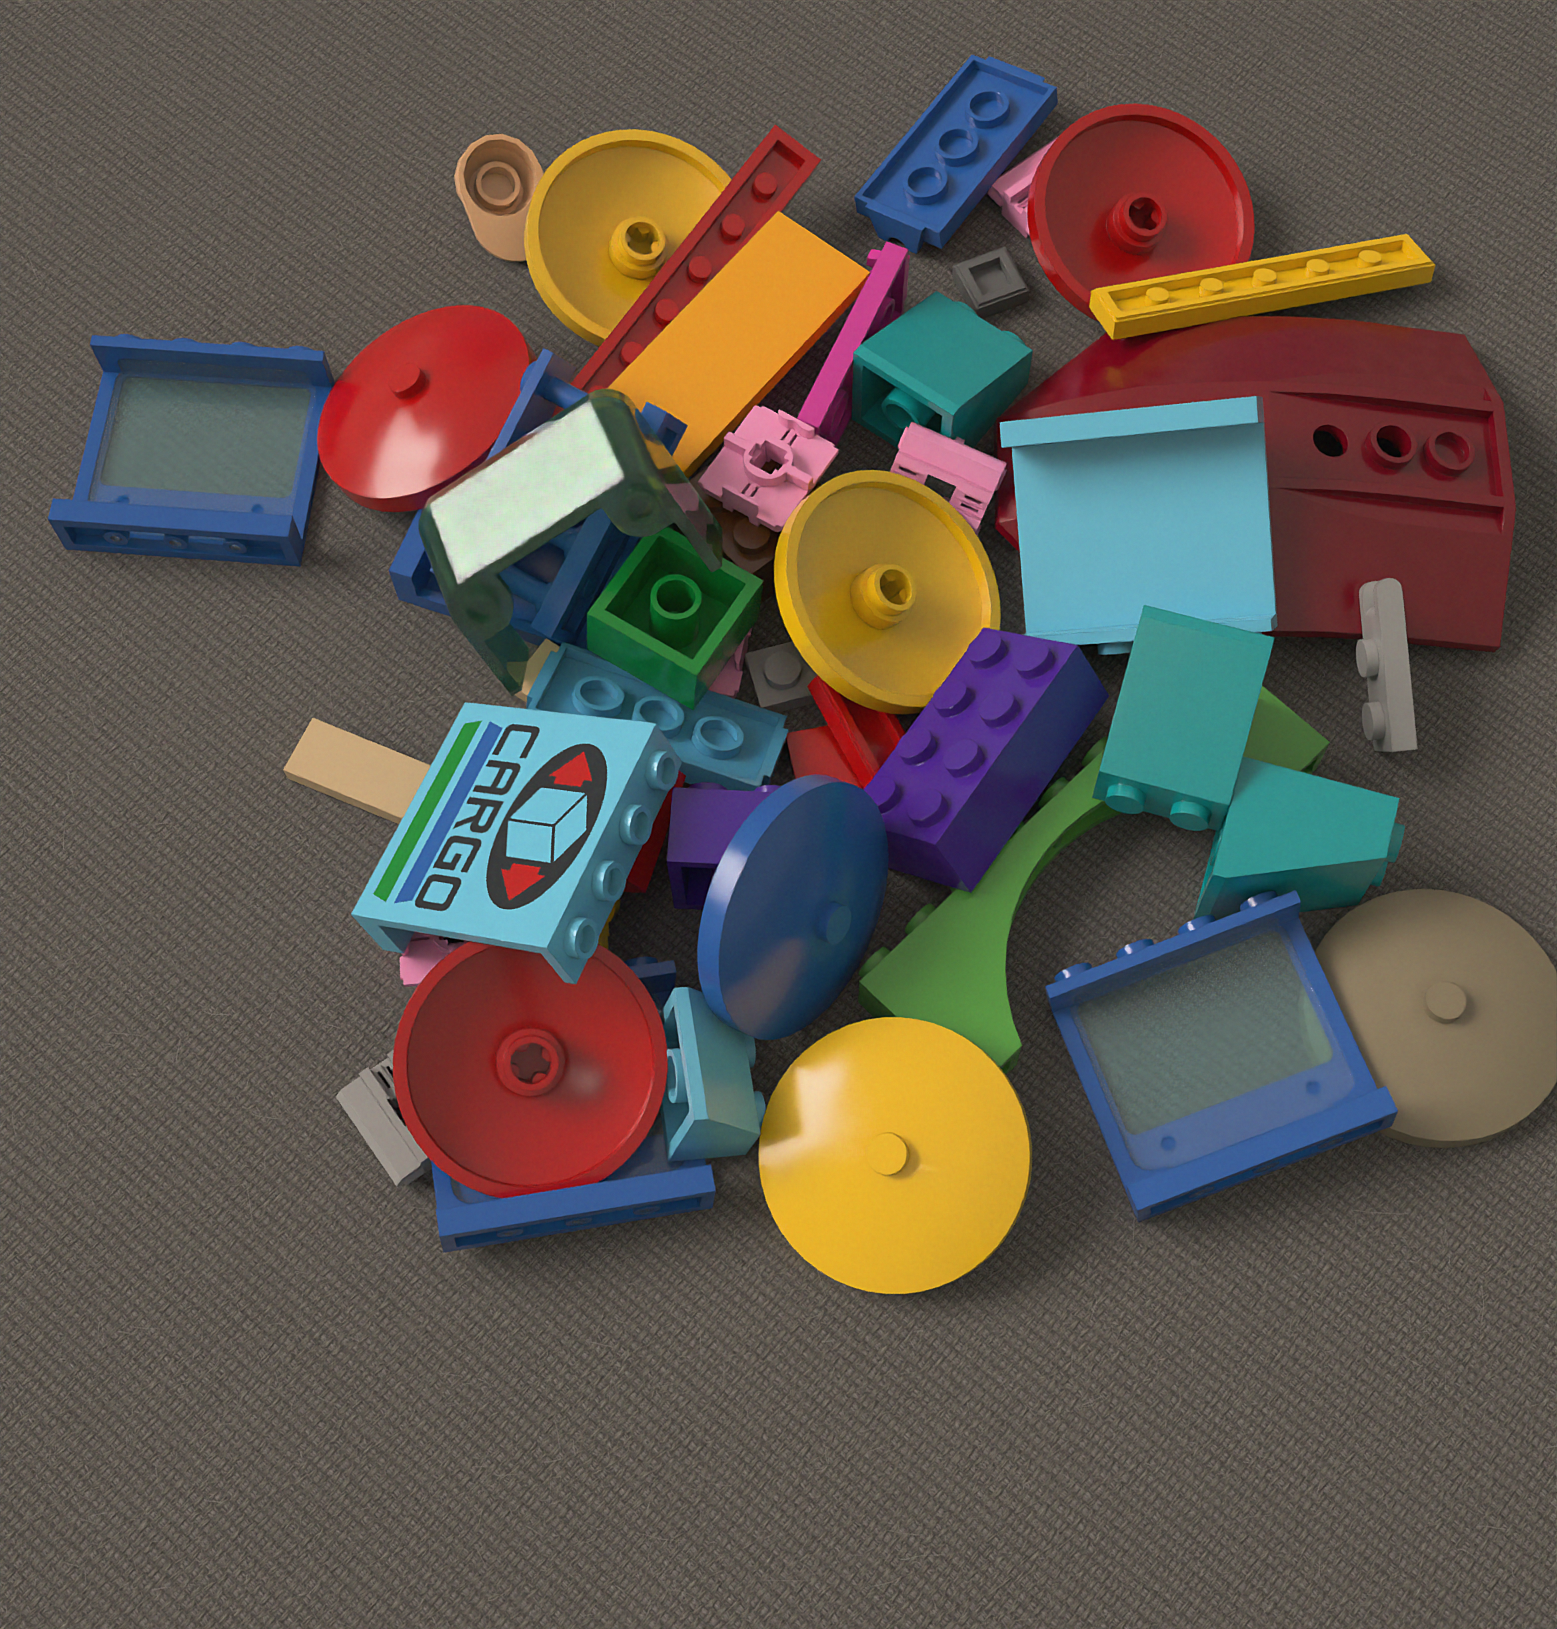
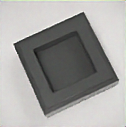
[952,247,1029,319]

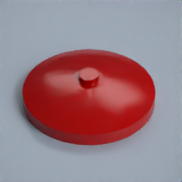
[1027,103,1255,322]
[317,305,537,512]
[393,941,668,1199]

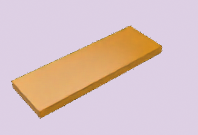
[553,211,870,528]

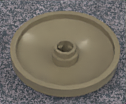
[1299,889,1557,1148]

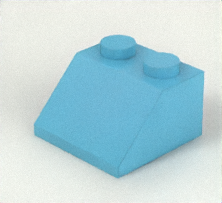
[660,987,766,1162]

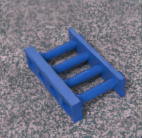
[430,348,688,645]

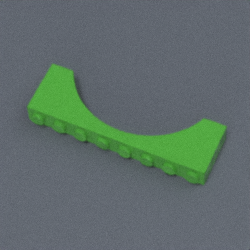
[858,686,1330,1075]

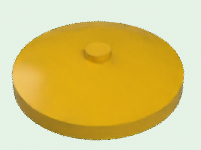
[524,129,731,347]
[774,470,1001,714]
[759,1017,1032,1294]

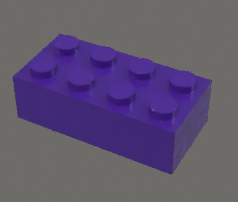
[863,627,1109,893]

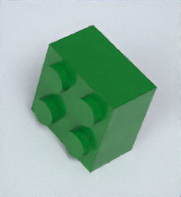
[587,520,764,711]

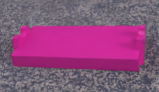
[797,241,910,482]

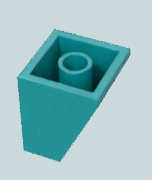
[852,291,1033,449]
[1092,605,1274,831]
[1193,756,1405,920]

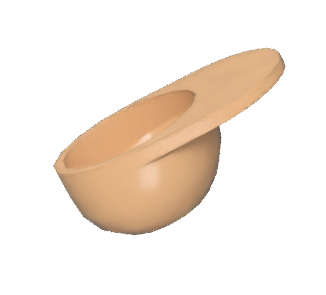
[454,134,544,262]

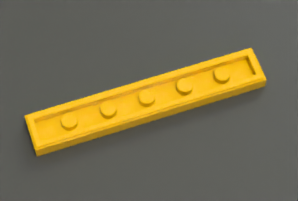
[1089,234,1435,340]

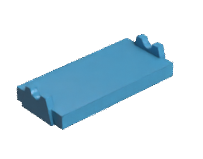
[526,642,788,791]

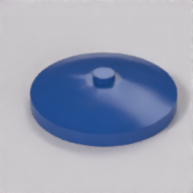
[697,774,889,1040]

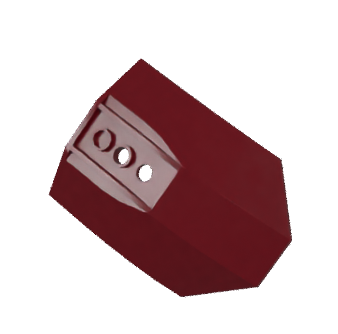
[993,316,1516,653]

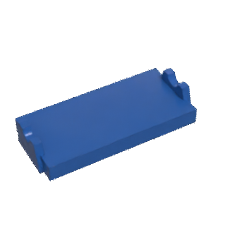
[854,55,1058,254]

